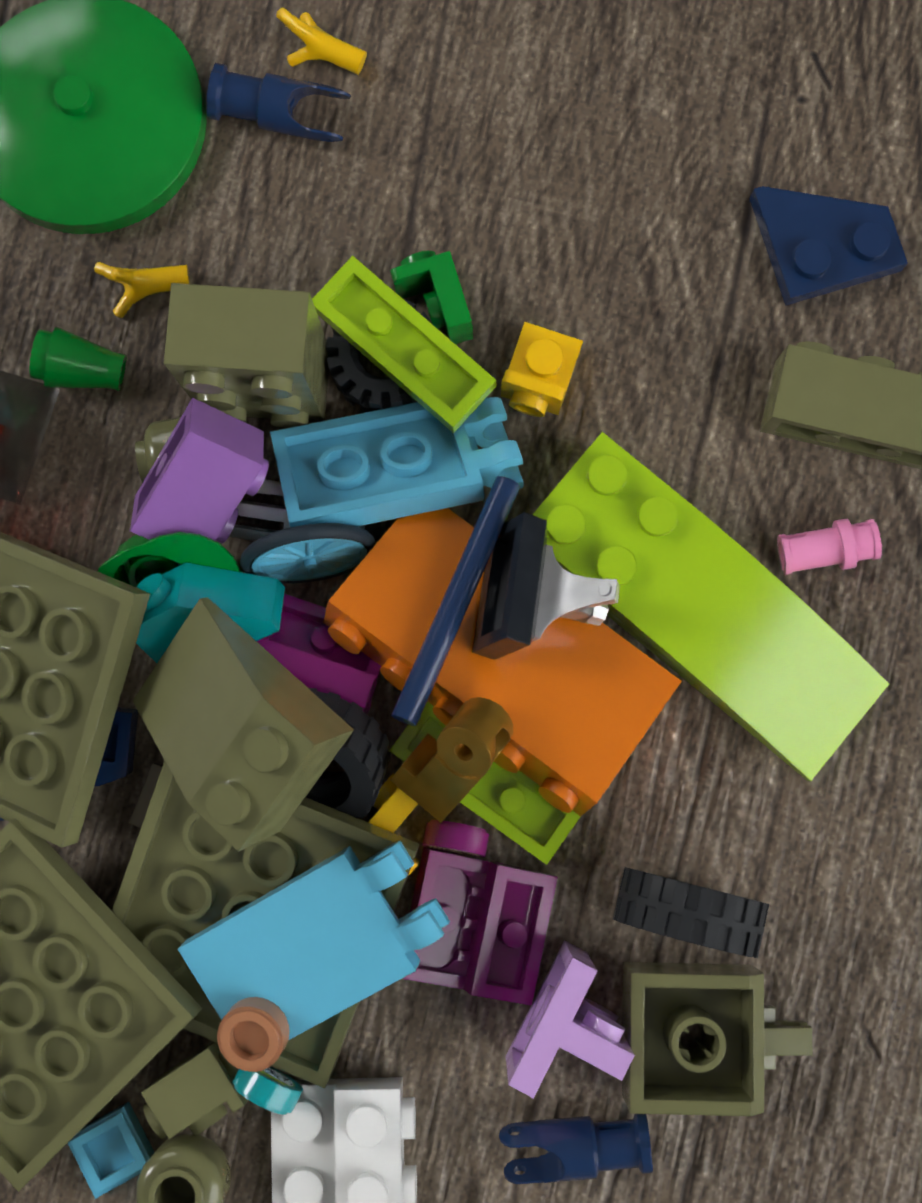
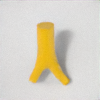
[276,7,367,75]
[94,262,190,318]

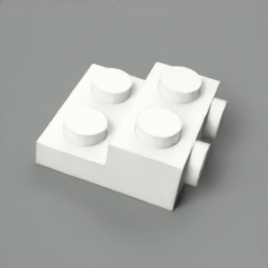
[271,1077,417,1203]

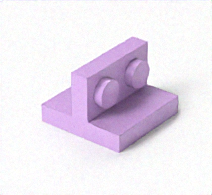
[506,940,635,1099]

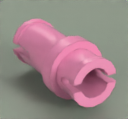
[777,519,882,575]

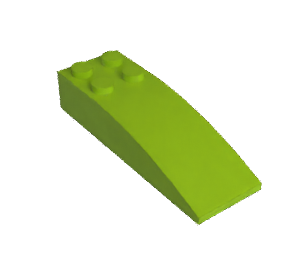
[532,432,889,781]

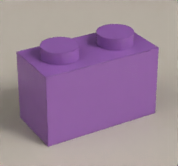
[130,398,269,543]

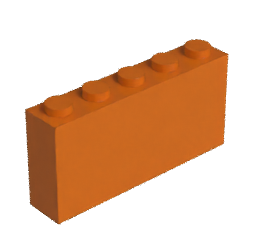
[323,508,682,816]

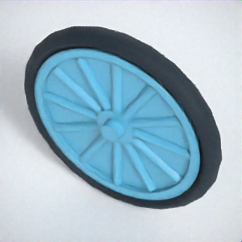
[240,523,376,584]

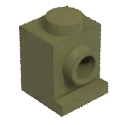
[141,1041,248,1139]

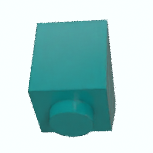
[136,563,285,663]

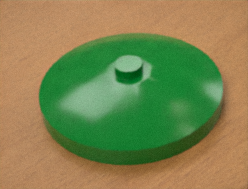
[0,0,207,234]

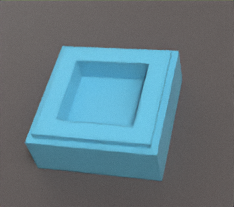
[68,1102,154,1199]

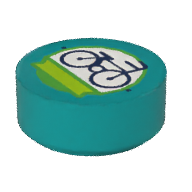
[233,1066,303,1115]

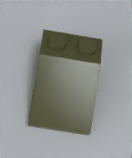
[133,597,354,852]

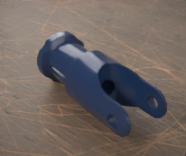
[207,63,351,142]
[499,1114,653,1184]

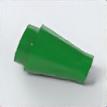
[29,326,127,391]

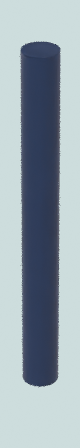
[391,476,520,726]

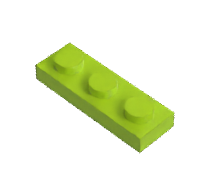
[312,255,496,433]
[390,701,581,865]

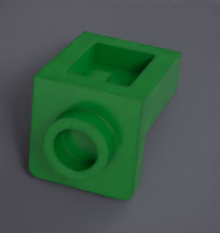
[390,251,474,344]

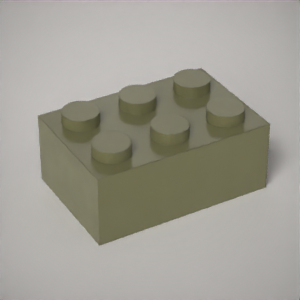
[164,283,329,429]

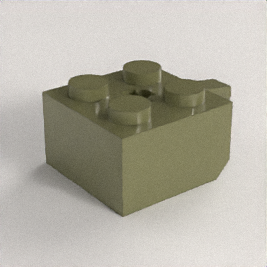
[622,962,813,1116]

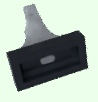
[472,512,620,660]

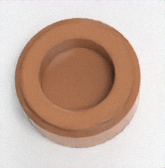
[217,997,290,1072]

